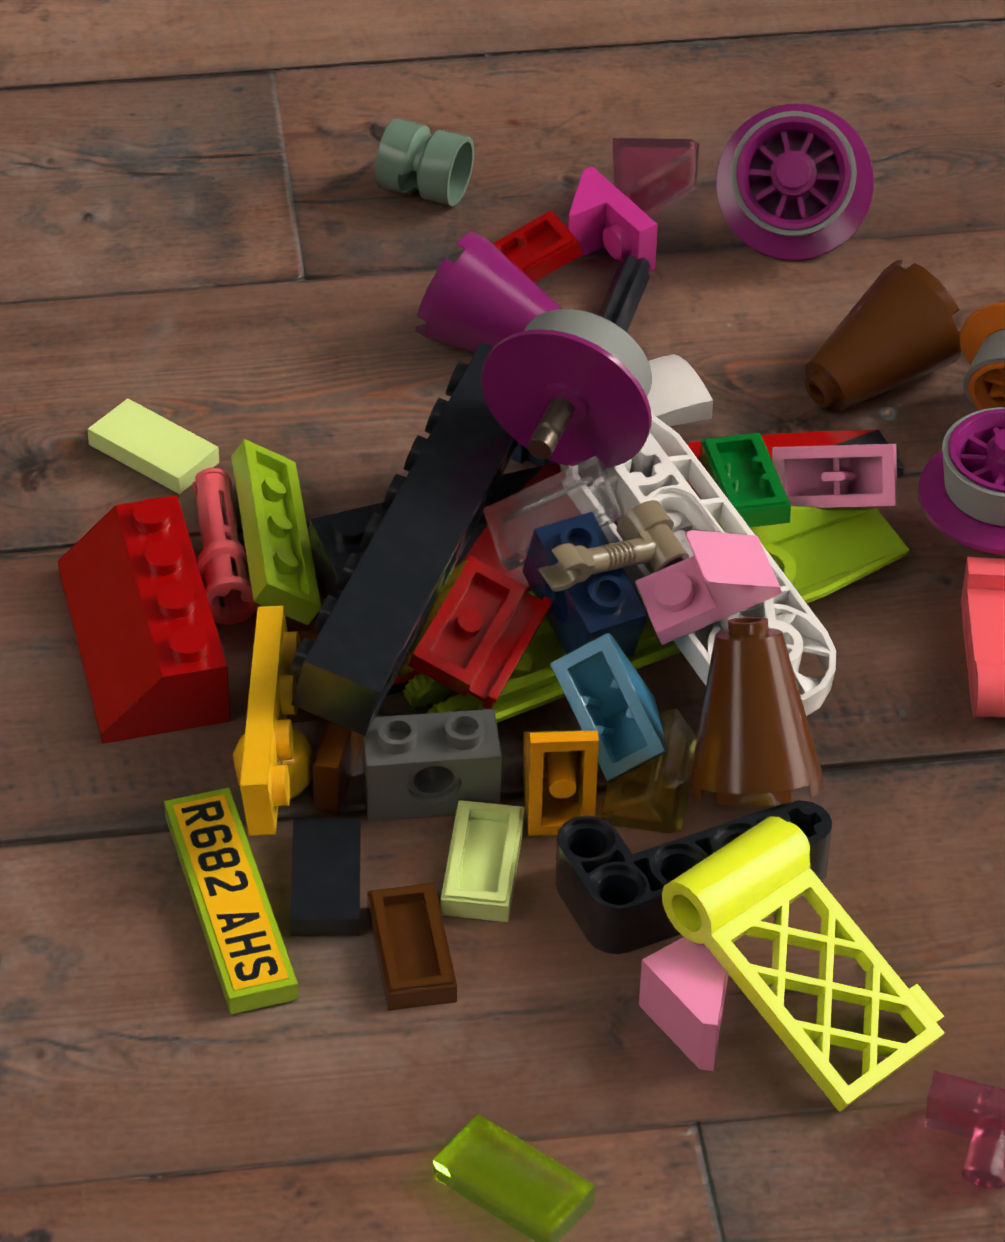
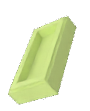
[88,398,219,494]
[440,800,525,922]

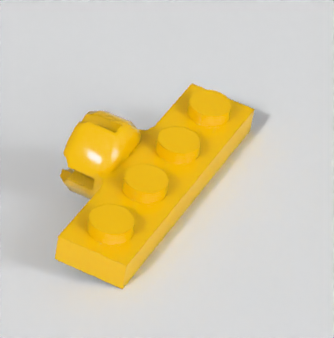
[233,605,313,836]

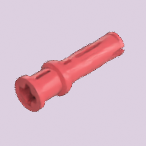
[192,468,258,625]

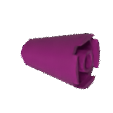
[416,231,562,353]

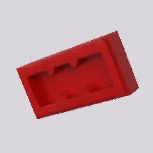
[492,210,583,283]

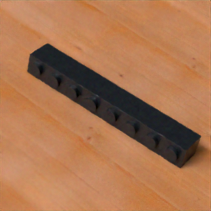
[289,343,519,736]

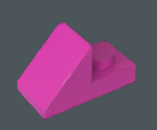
[568,166,658,272]

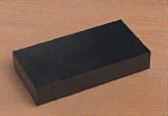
[290,818,361,936]

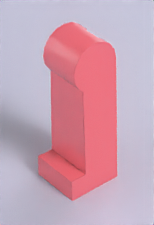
[961,557,1005,718]

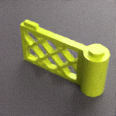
[662,816,945,1112]

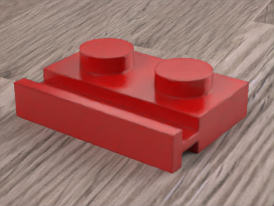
[408,556,553,709]

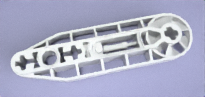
[560,413,836,716]

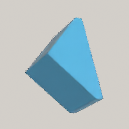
[550,633,668,782]

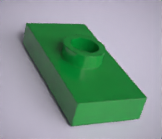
[700,433,791,528]

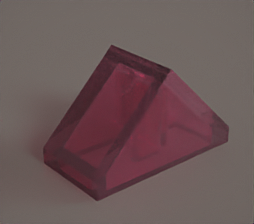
[611,138,699,217]

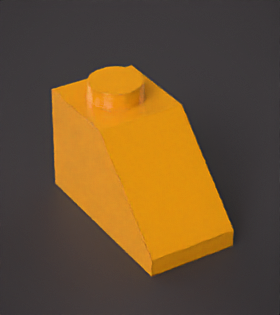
[522,730,599,836]

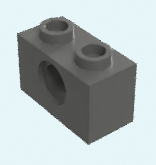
[362,709,502,821]

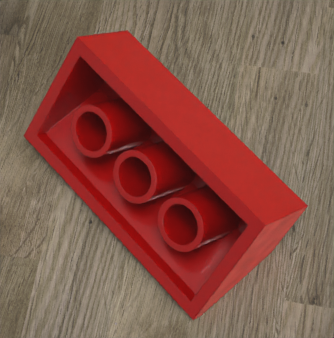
[57,495,231,744]

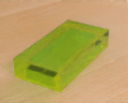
[433,1114,595,1242]

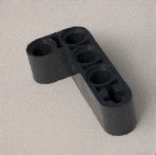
[555,800,832,954]

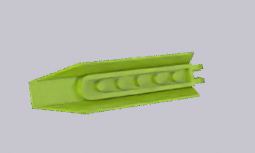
[403,506,910,723]

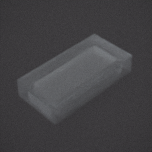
[483,456,623,571]

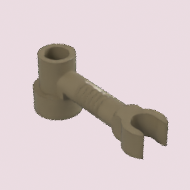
[538,500,689,592]

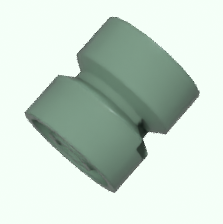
[375,118,474,207]

